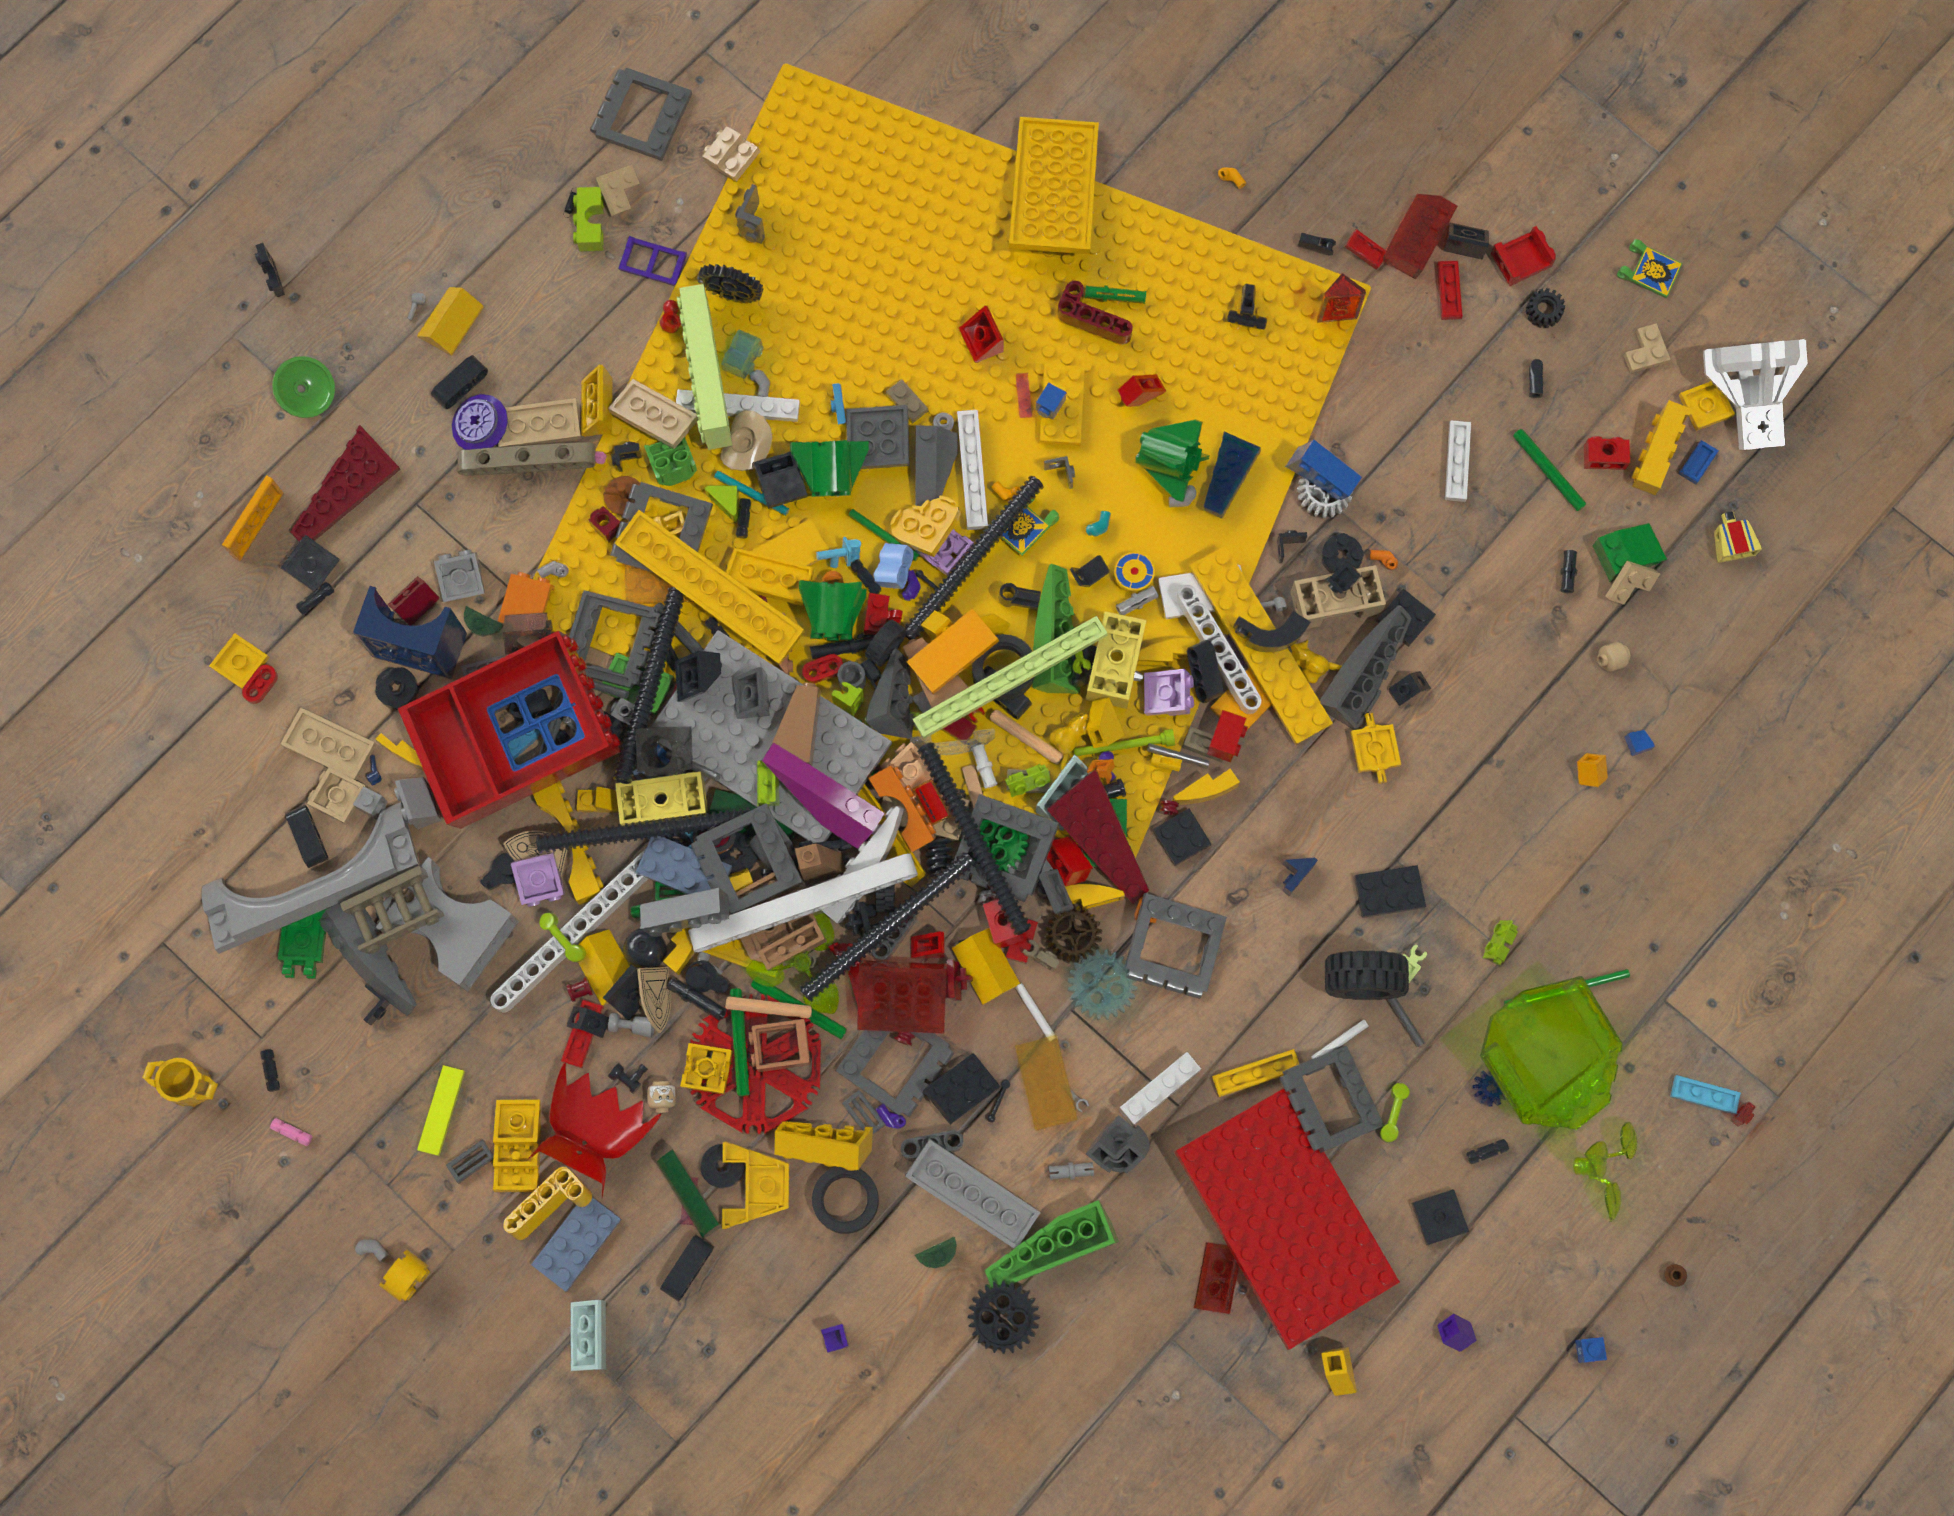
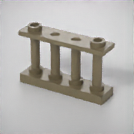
[340,866,445,954]

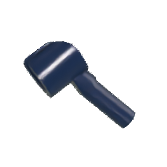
[366,755,382,786]

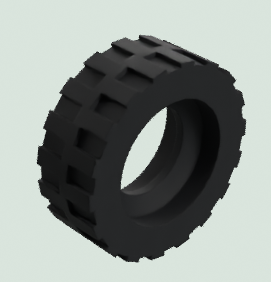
[865,619,907,666]

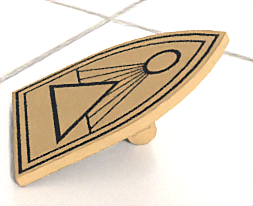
[503,830,567,876]
[637,967,671,1033]

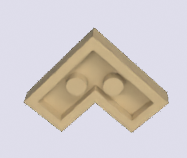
[596,165,640,216]
[1624,323,1671,373]
[1606,561,1660,604]

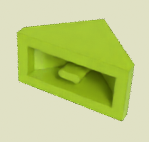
[705,486,739,523]

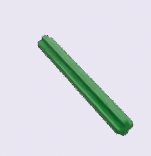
[1513,429,1586,511]
[751,977,847,1039]
[730,988,749,1097]

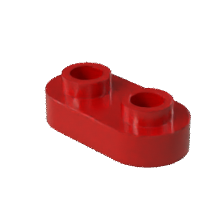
[802,654,843,684]
[242,665,278,704]

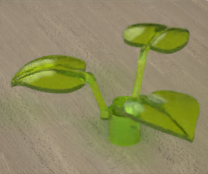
[746,913,839,1014]
[1573,1122,1637,1222]

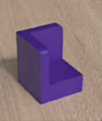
[1437,1314,1477,1352]
[821,1324,849,1353]

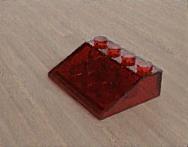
[857,960,948,1034]

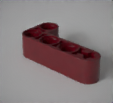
[1057,280,1133,344]

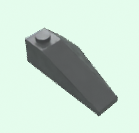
[915,425,958,506]
[866,649,914,739]

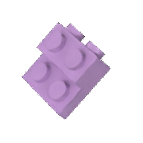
[1144,669,1194,716]
[511,852,565,907]

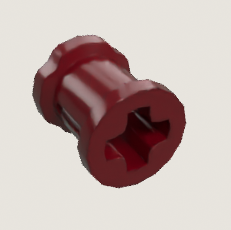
[566,977,593,1002]

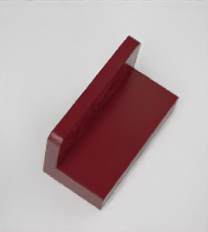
[388,576,439,626]

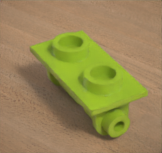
[1005,764,1051,797]
[1483,920,1518,965]

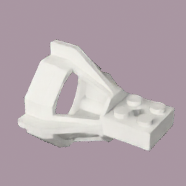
[1703,339,1807,450]

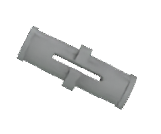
[1116,586,1158,615]
[1049,1162,1094,1180]

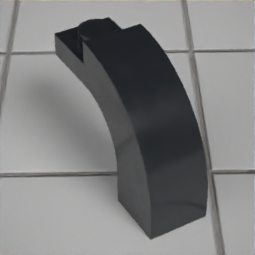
[1233,611,1311,652]

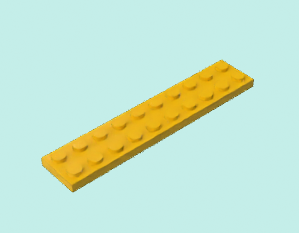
[614,510,805,665]
[1189,545,1333,745]

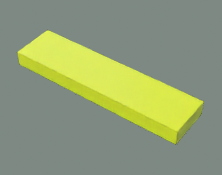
[417,1065,465,1156]

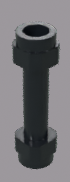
[799,837,852,851]

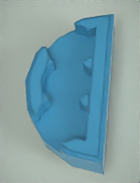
[831,383,846,424]

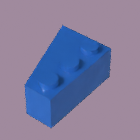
[1285,440,1362,500]

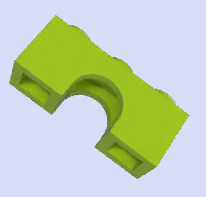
[573,187,604,252]

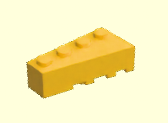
[1631,400,1692,495]
[774,1122,873,1171]

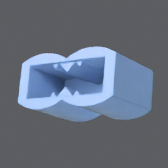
[874,543,913,589]

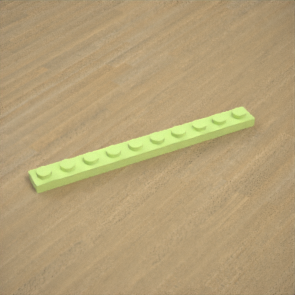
[913,616,1108,739]

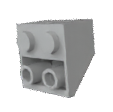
[394,777,442,830]

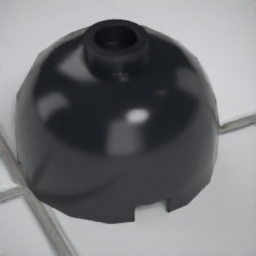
[623,928,667,969]

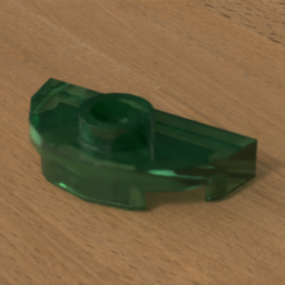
[464,606,504,637]
[915,1237,957,1269]

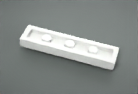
[1445,420,1471,502]

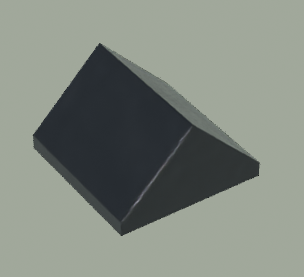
[1443,222,1489,260]

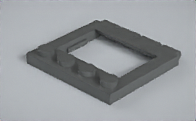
[590,68,692,161]
[610,482,713,573]
[569,590,661,689]
[954,794,1059,902]
[691,804,803,915]
[1124,893,1227,999]
[836,1000,954,1117]
[1280,1046,1385,1153]

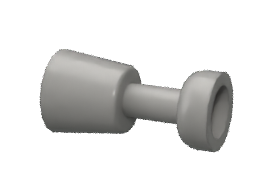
[608,1012,654,1038]

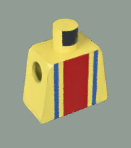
[1714,512,1762,563]

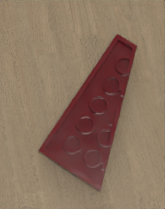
[290,425,401,542]
[1047,767,1149,904]

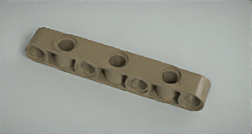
[457,442,596,476]

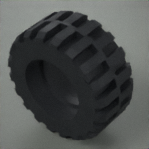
[1325,950,1409,1000]

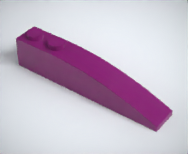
[761,742,885,849]

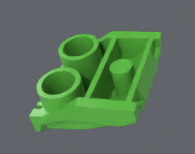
[644,437,697,486]

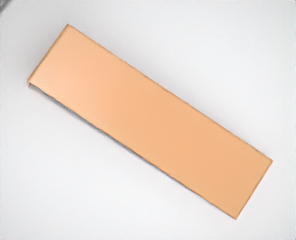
[962,765,983,809]

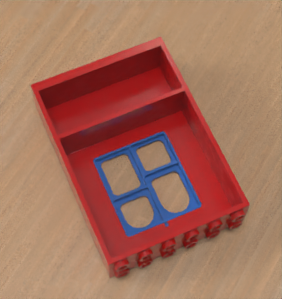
[398,630,620,829]

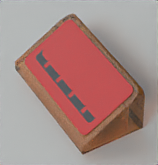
[912,778,951,825]

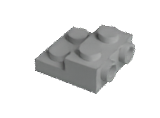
[434,549,485,602]

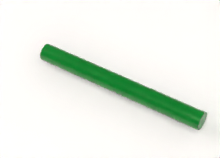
[849,509,920,561]

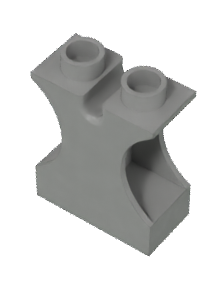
[376,857,519,992]

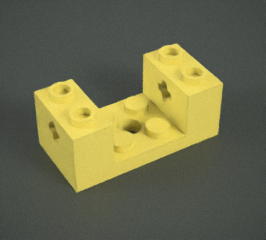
[1086,612,1146,709]
[616,771,708,826]

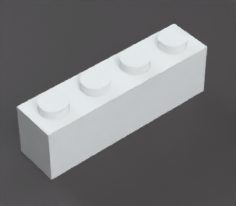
[1119,1052,1201,1126]

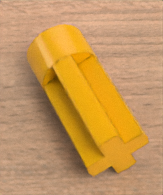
[1150,753,1182,772]

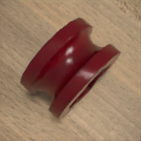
[1159,800,1179,815]
[894,1029,915,1046]

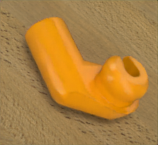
[1218,167,1247,189]
[991,481,1021,501]

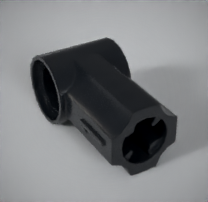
[998,583,1041,610]

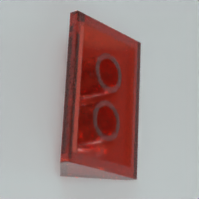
[1317,273,1366,323]
[1193,1242,1239,1316]

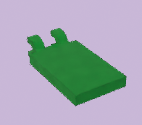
[278,907,329,979]

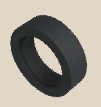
[972,634,1035,701]
[812,1167,879,1234]

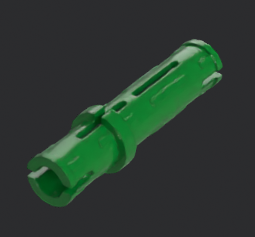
[1085,285,1146,304]

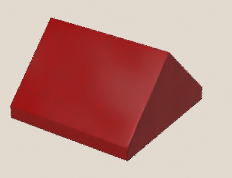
[959,305,1004,363]

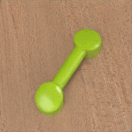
[539,913,586,962]
[1379,1083,1410,1143]

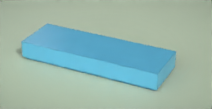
[1670,1075,1741,1115]

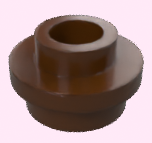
[1664,1264,1687,1287]

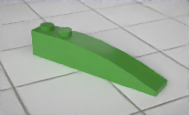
[1033,564,1080,694]
[985,1200,1119,1288]

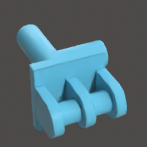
[816,537,861,568]

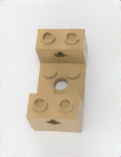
[1290,565,1386,629]

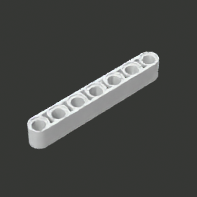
[1176,584,1261,714]

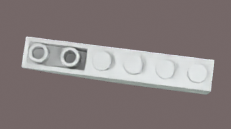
[822,806,904,923]

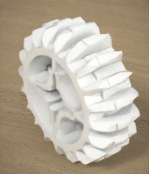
[1297,477,1353,519]

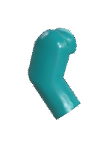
[1086,511,1111,537]

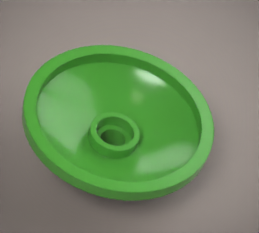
[272,356,335,418]

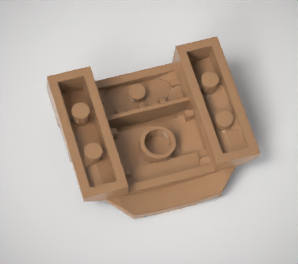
[736,872,827,971]

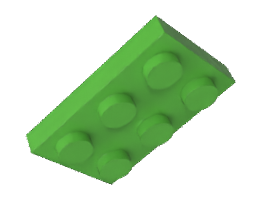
[600,652,674,715]

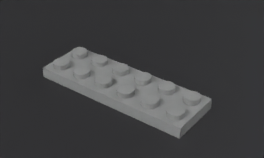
[905,1138,1041,1249]

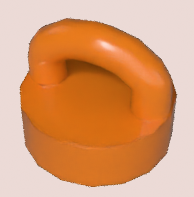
[822,571,844,584]

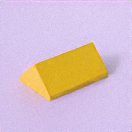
[417,287,484,356]
[581,364,613,437]
[952,928,1020,1005]
[578,929,630,1006]

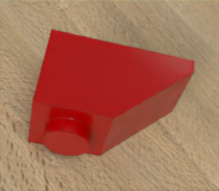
[1117,374,1166,407]

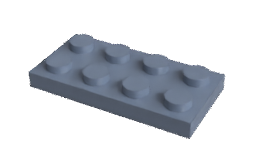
[636,836,732,894]
[531,1197,622,1292]

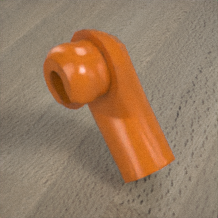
[1370,550,1398,570]

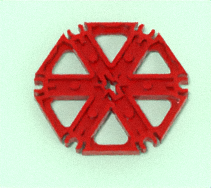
[689,994,821,1135]

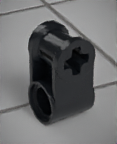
[510,689,553,722]

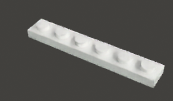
[676,389,800,422]
[957,410,988,530]

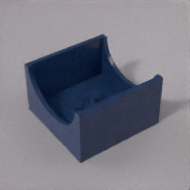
[353,586,467,679]

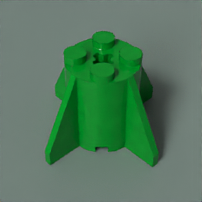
[1135,419,1210,502]
[790,440,869,497]
[799,580,867,641]

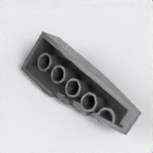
[1320,605,1412,730]
[320,896,417,1016]

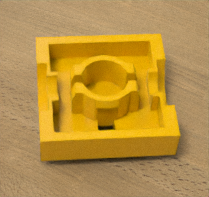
[680,1043,733,1095]

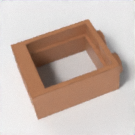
[749,1019,811,1072]

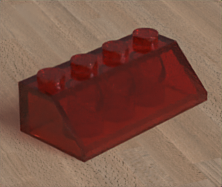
[1381,193,1458,280]

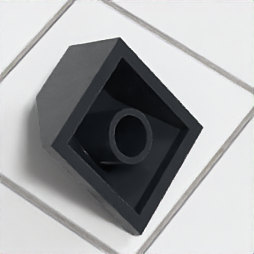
[675,651,722,702]

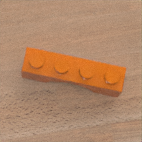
[869,764,937,852]

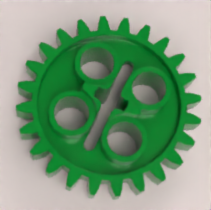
[960,818,1029,874]

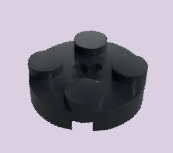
[1322,533,1364,574]
[375,667,419,710]
[718,833,758,874]
[701,1144,745,1189]

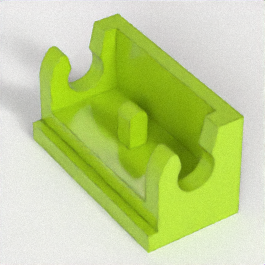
[831,682,864,717]
[757,760,779,807]

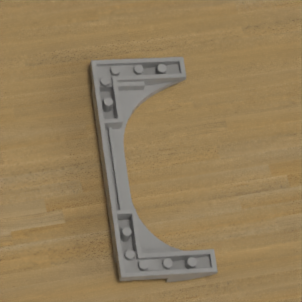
[202,802,420,954]

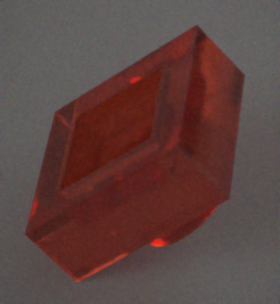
[1731,1101,1756,1126]

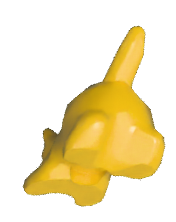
[1291,639,1342,683]
[1050,713,1088,771]

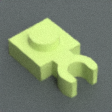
[1403,945,1427,983]

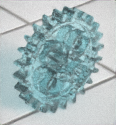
[1067,950,1138,1020]

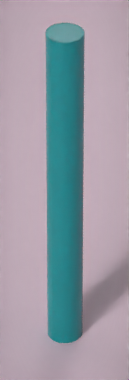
[714,471,789,516]

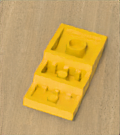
[493,1099,541,1192]

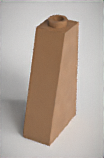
[903,638,969,708]
[771,683,821,766]
[795,843,846,885]

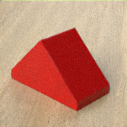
[911,931,945,958]

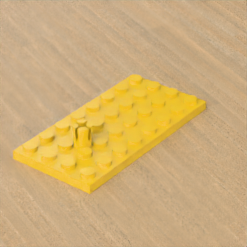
[1009,117,1099,254]

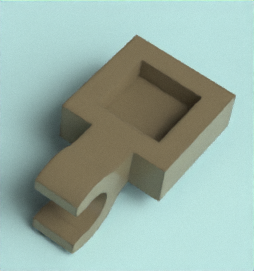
[1022,940,1060,972]

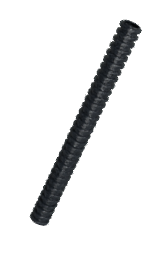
[905,476,1044,641]
[613,587,686,784]
[917,742,1031,935]
[536,807,751,854]
[800,852,976,1002]

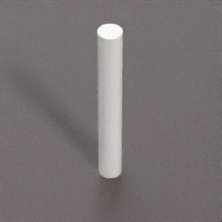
[1015,983,1057,1042]
[1311,1019,1368,1059]

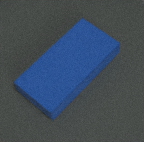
[1679,440,1719,485]

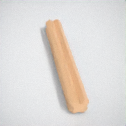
[990,710,1063,764]
[725,997,812,1018]

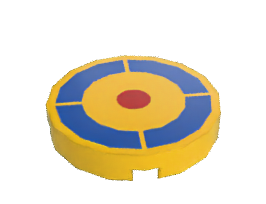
[1114,551,1155,593]

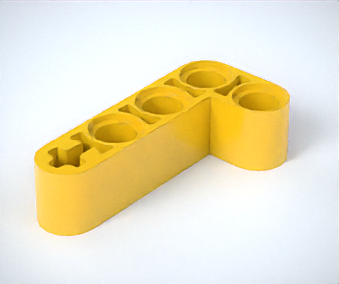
[503,1167,592,1240]

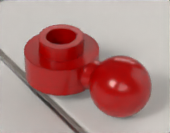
[660,300,681,333]

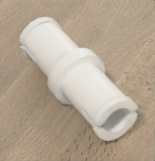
[971,744,997,789]

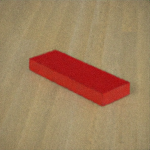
[1437,261,1463,320]
[561,1000,604,1068]

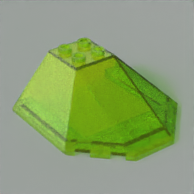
[1480,976,1623,1130]

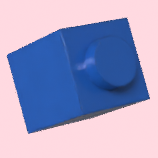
[1036,383,1066,419]
[1575,1337,1607,1363]

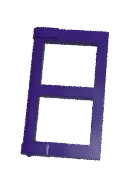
[618,236,687,286]

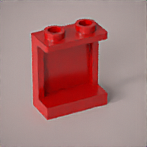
[1490,226,1556,286]

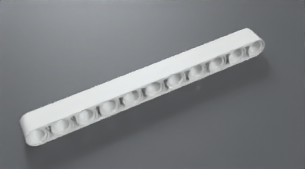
[490,849,648,1013]
[688,854,918,952]

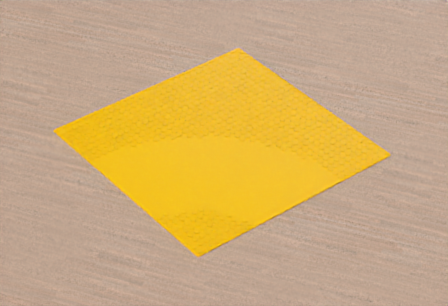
[533,64,1371,858]

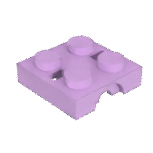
[915,529,974,575]

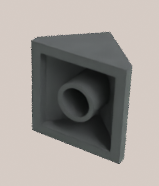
[734,667,770,719]

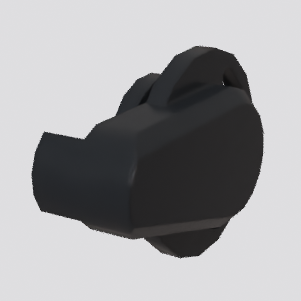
[1072,645,1097,688]
[481,853,515,890]
[685,960,730,993]

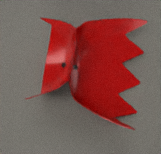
[528,1063,662,1198]

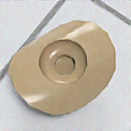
[721,410,772,471]

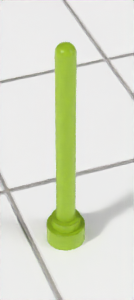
[1073,729,1175,756]

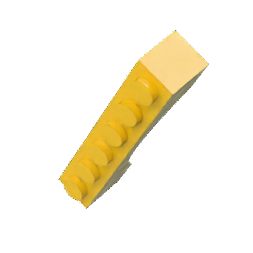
[533,781,604,905]

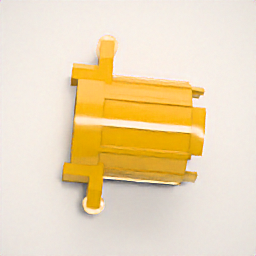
[142,1058,218,1107]

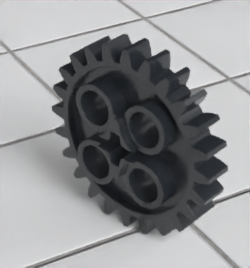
[697,264,764,303]
[967,1279,1040,1354]

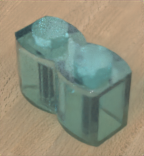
[721,330,764,379]

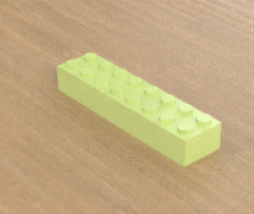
[677,284,733,450]

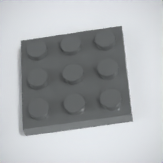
[846,405,910,469]

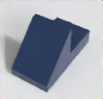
[1283,857,1318,896]

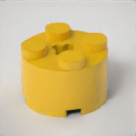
[379,1249,431,1302]

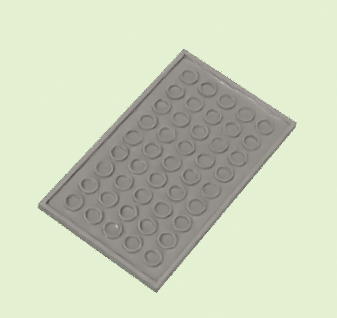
[646,630,892,843]

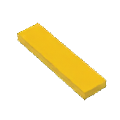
[1212,1049,1299,1098]

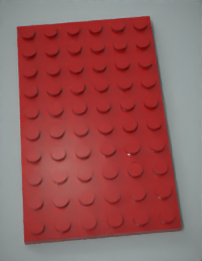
[1174,1088,1400,1350]

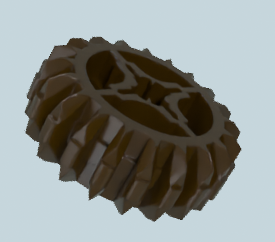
[1044,906,1103,964]

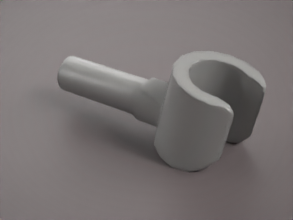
[407,293,426,320]
[1260,597,1287,612]
[697,952,723,975]
[1063,1085,1089,1112]

